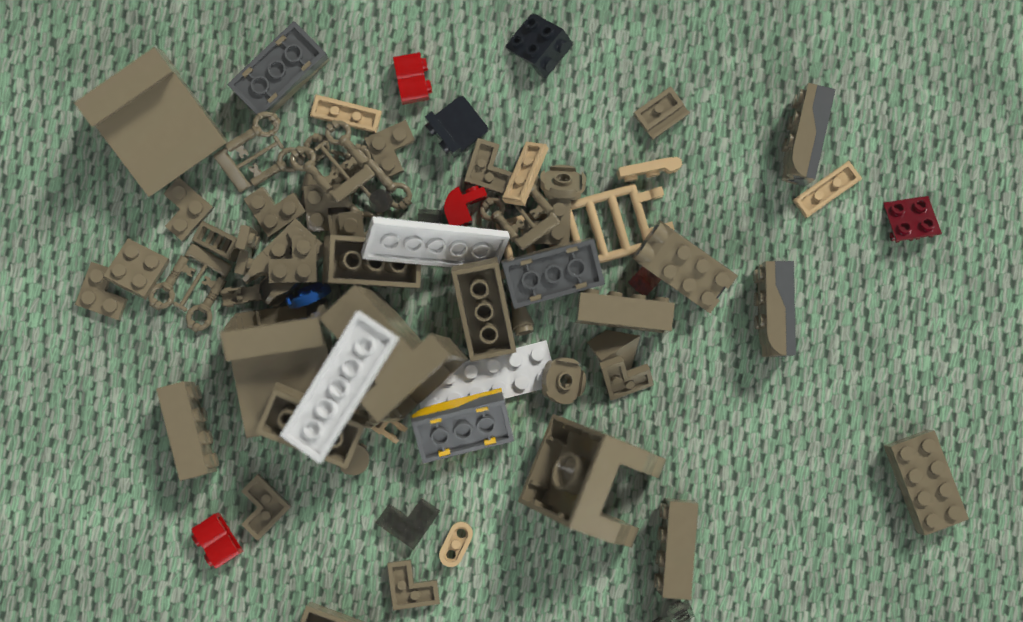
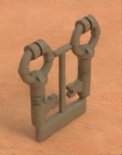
[214,111,305,192]
[290,120,375,203]
[301,133,372,214]
[331,149,412,237]
[480,175,560,250]
[148,243,232,333]

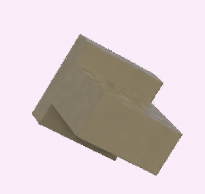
[74,47,228,197]
[320,285,469,423]
[220,299,333,438]

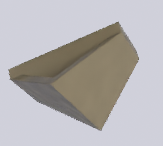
[587,330,640,371]

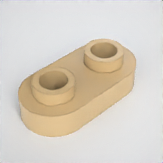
[439,521,473,567]

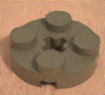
[540,165,586,200]
[541,357,586,404]

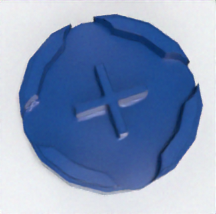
[285,282,331,309]

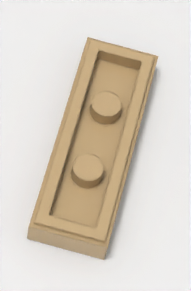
[310,94,382,134]
[502,142,549,206]
[792,161,862,219]

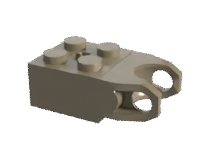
[242,218,324,306]

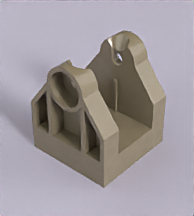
[518,414,666,548]

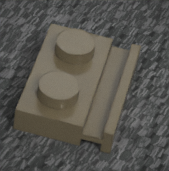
[633,86,690,141]
[328,210,365,237]

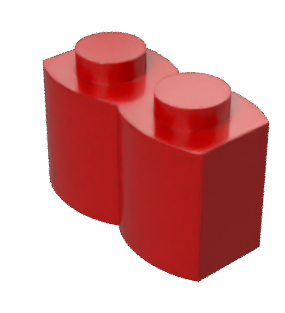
[393,52,432,105]
[191,512,243,569]

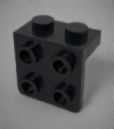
[506,13,573,79]
[424,96,488,158]

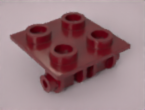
[883,196,942,243]

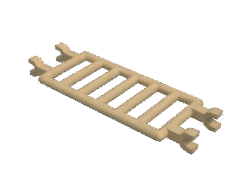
[496,184,675,280]

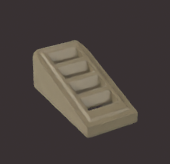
[191,221,240,262]

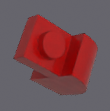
[444,186,487,226]

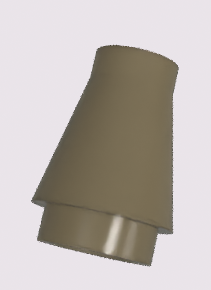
[510,303,535,336]

